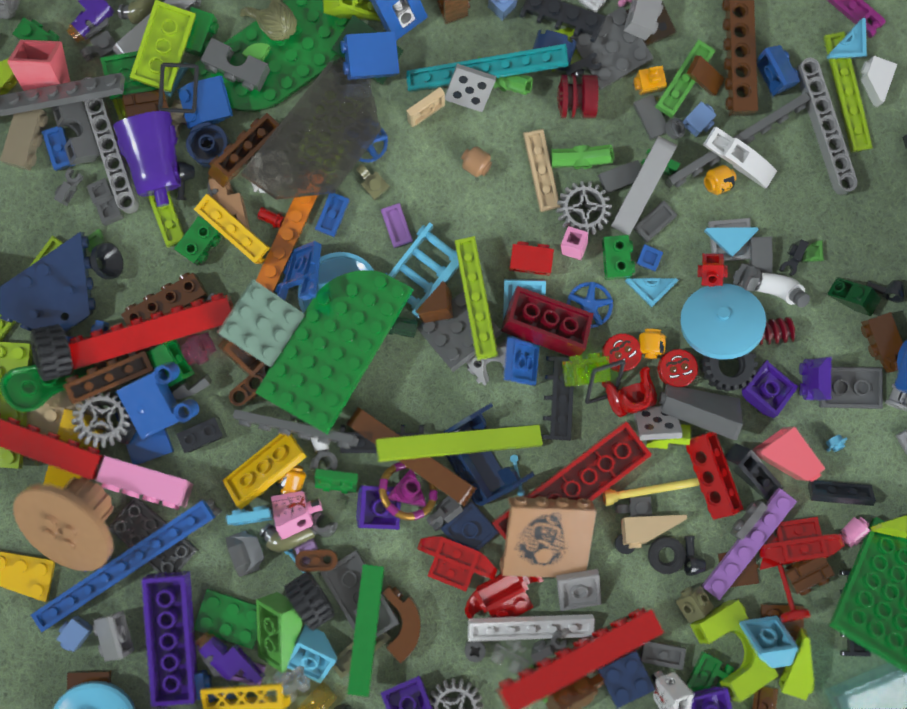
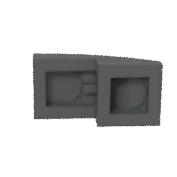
[598,160,641,194]
[87,178,124,226]
[749,237,773,273]
[171,374,212,400]

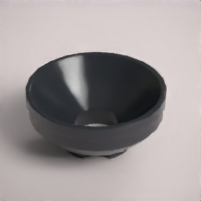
[90,242,124,280]

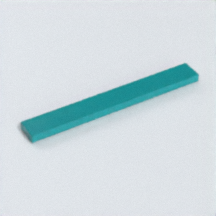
[406,44,569,92]

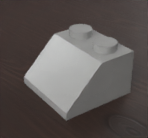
[93,610,134,661]

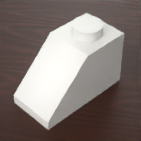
[861,56,897,107]

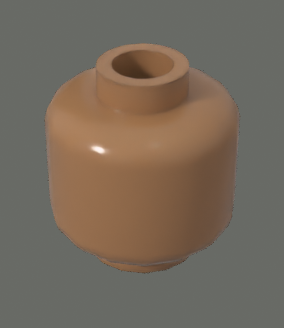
[461,146,493,177]

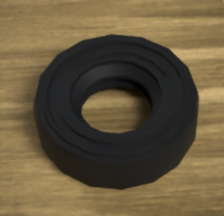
[648,536,686,574]

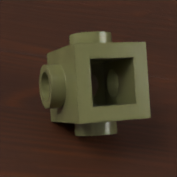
[676,585,714,623]

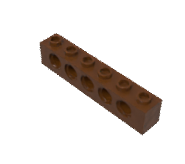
[722,0,758,116]

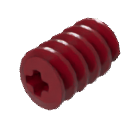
[759,317,795,346]

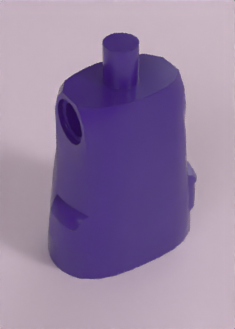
[113,111,181,207]

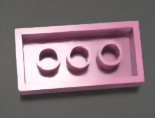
[96,456,193,510]

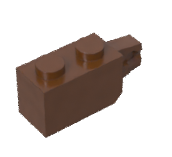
[861,312,903,373]
[546,673,605,709]

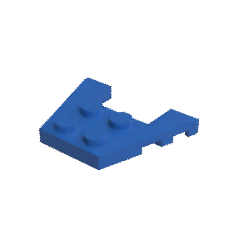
[274,241,321,301]

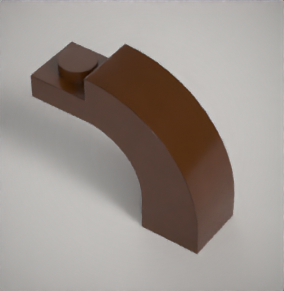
[383,585,421,663]

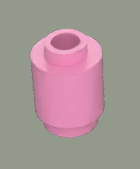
[840,517,870,548]

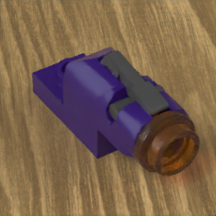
[66,0,114,43]
[195,631,265,684]

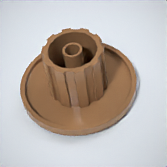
[13,477,114,571]

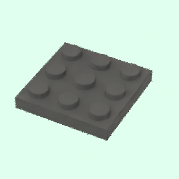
[570,6,653,90]
[417,291,502,372]

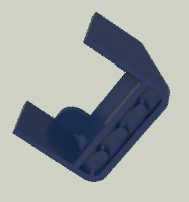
[440,403,535,506]

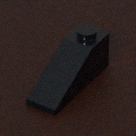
[725,443,783,501]

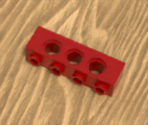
[686,431,744,520]

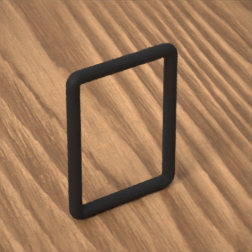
[158,63,199,113]
[585,360,625,404]

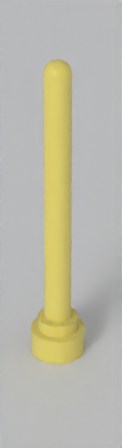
[602,478,700,506]

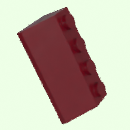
[501,286,594,359]

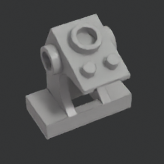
[466,339,507,385]

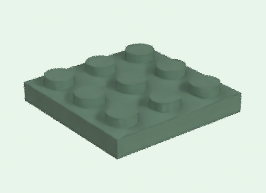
[217,279,305,367]

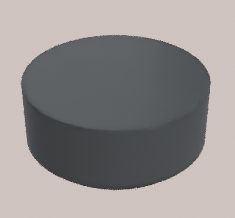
[665,118,685,140]

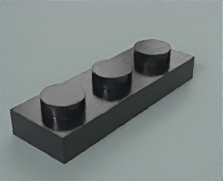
[808,480,876,506]

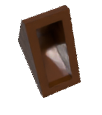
[416,281,453,323]

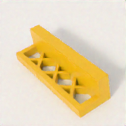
[194,193,270,264]
[200,683,291,709]

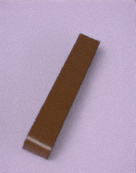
[346,407,476,506]

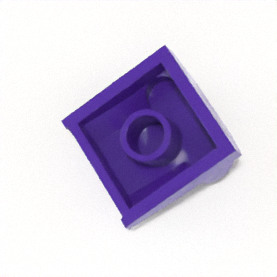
[799,357,832,401]
[742,360,799,418]
[356,485,401,530]
[380,676,432,709]
[691,687,732,709]

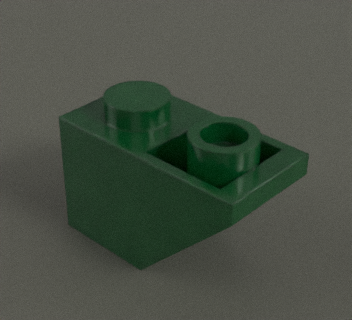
[827,277,881,316]

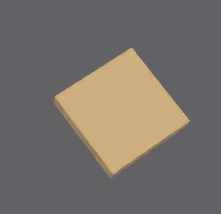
[406,87,445,127]

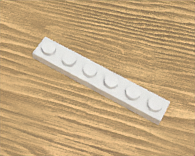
[467,614,595,641]

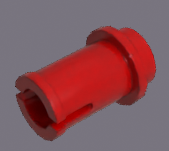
[257,207,285,228]

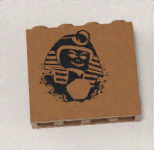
[499,496,596,577]

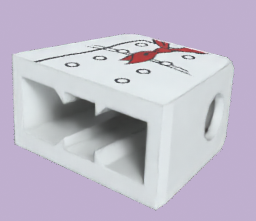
[652,671,693,709]

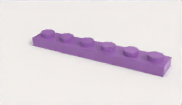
[702,488,797,600]

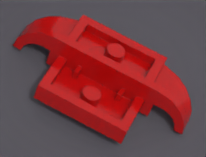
[759,517,845,564]
[417,536,497,592]
[465,573,543,619]

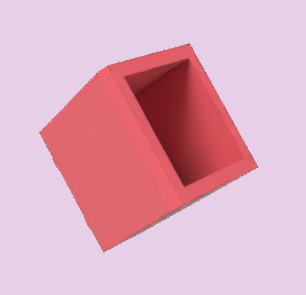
[8,40,71,91]
[752,427,825,482]

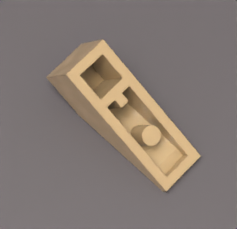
[621,515,687,549]

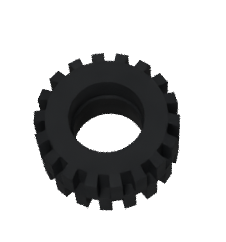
[30,324,72,381]
[700,351,758,391]
[284,572,335,631]

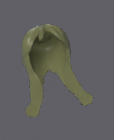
[240,0,297,41]

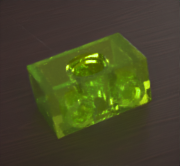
[562,353,611,386]

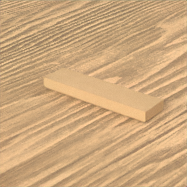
[523,129,560,212]

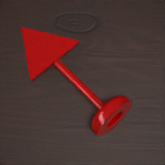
[759,534,811,623]

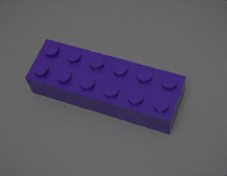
[141,571,198,707]

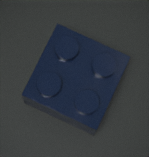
[597,649,655,709]

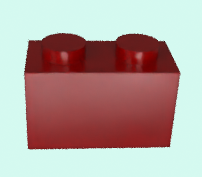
[509,241,554,276]

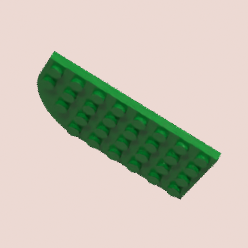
[189,0,350,112]
[255,270,414,435]

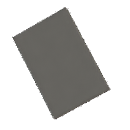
[819,367,883,409]

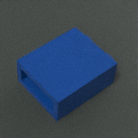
[341,31,399,80]

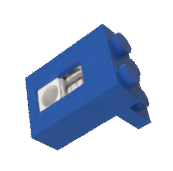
[370,0,428,40]

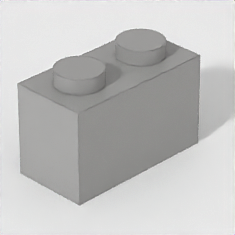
[624,0,663,40]

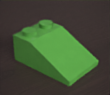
[256,592,302,673]

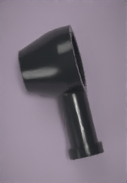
[175,161,195,200]
[866,280,905,303]
[684,536,706,576]

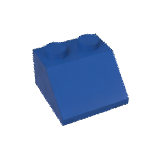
[756,45,800,97]
[177,76,233,129]

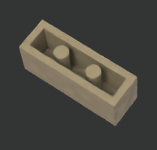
[0,109,48,171]

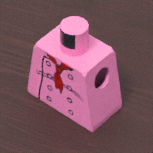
[271,491,323,539]

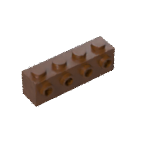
[208,113,282,188]
[121,272,209,325]
[63,350,153,404]

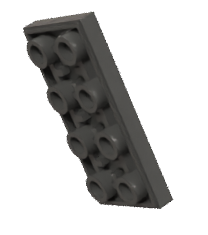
[107,497,198,573]

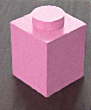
[561,226,588,260]

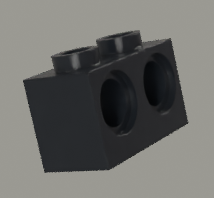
[176,417,227,453]

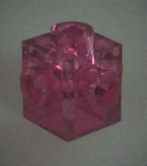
[180,332,217,365]

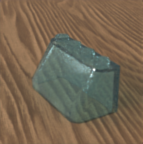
[824,662,907,709]

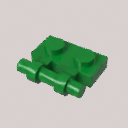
[315,469,358,494]
[686,651,734,692]

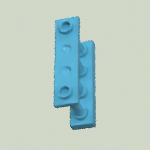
[385,222,459,319]

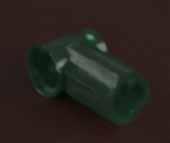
[388,316,418,338]

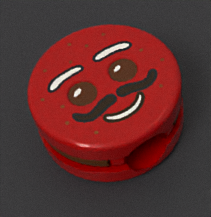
[602,333,642,372]
[657,349,698,387]

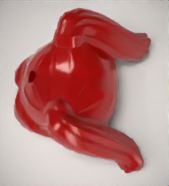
[602,366,657,417]

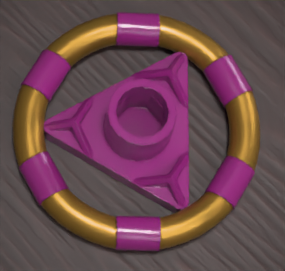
[379,462,438,520]

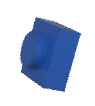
[636,244,663,272]

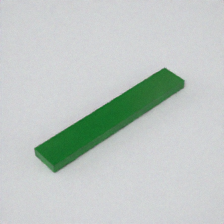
[347,564,384,697]

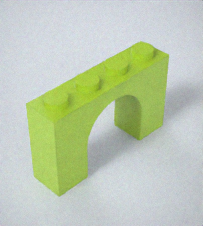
[690,600,778,702]

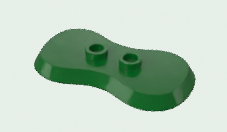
[0,364,94,412]

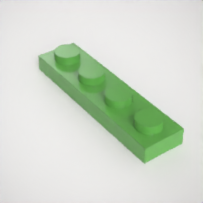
[655,39,715,118]

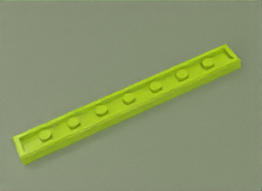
[112,98,185,248]
[376,425,543,462]

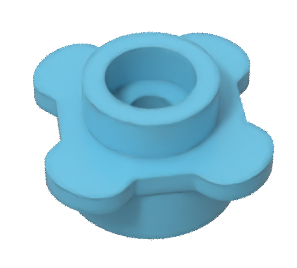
[826,434,848,452]

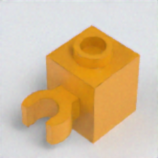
[634,66,667,95]

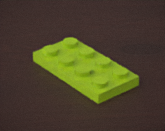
[130,0,196,93]

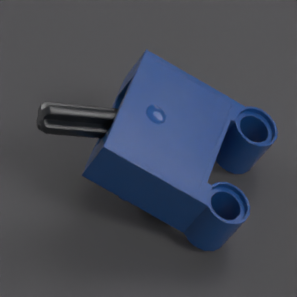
[116,362,199,444]

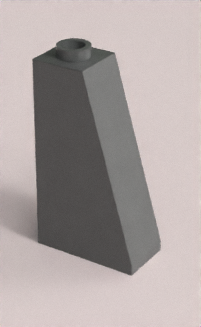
[658,384,743,440]

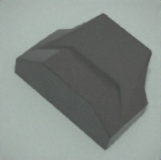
[226,530,264,577]

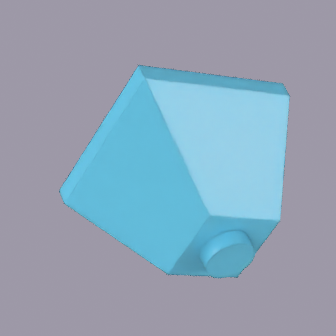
[739,616,798,668]
[287,625,337,684]

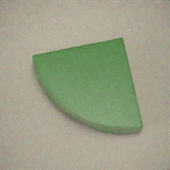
[242,43,271,61]
[88,229,104,253]
[802,240,824,262]

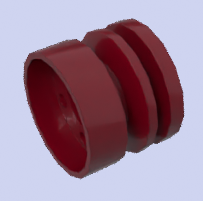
[557,74,599,118]

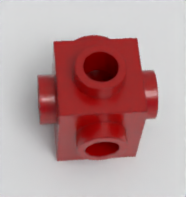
[697,253,728,287]

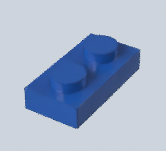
[42,126,76,171]
[315,191,350,238]

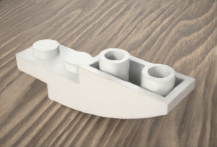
[703,127,777,189]

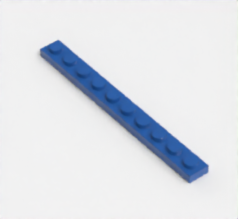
[31,500,215,632]

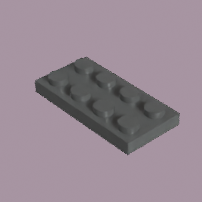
[320,550,400,638]

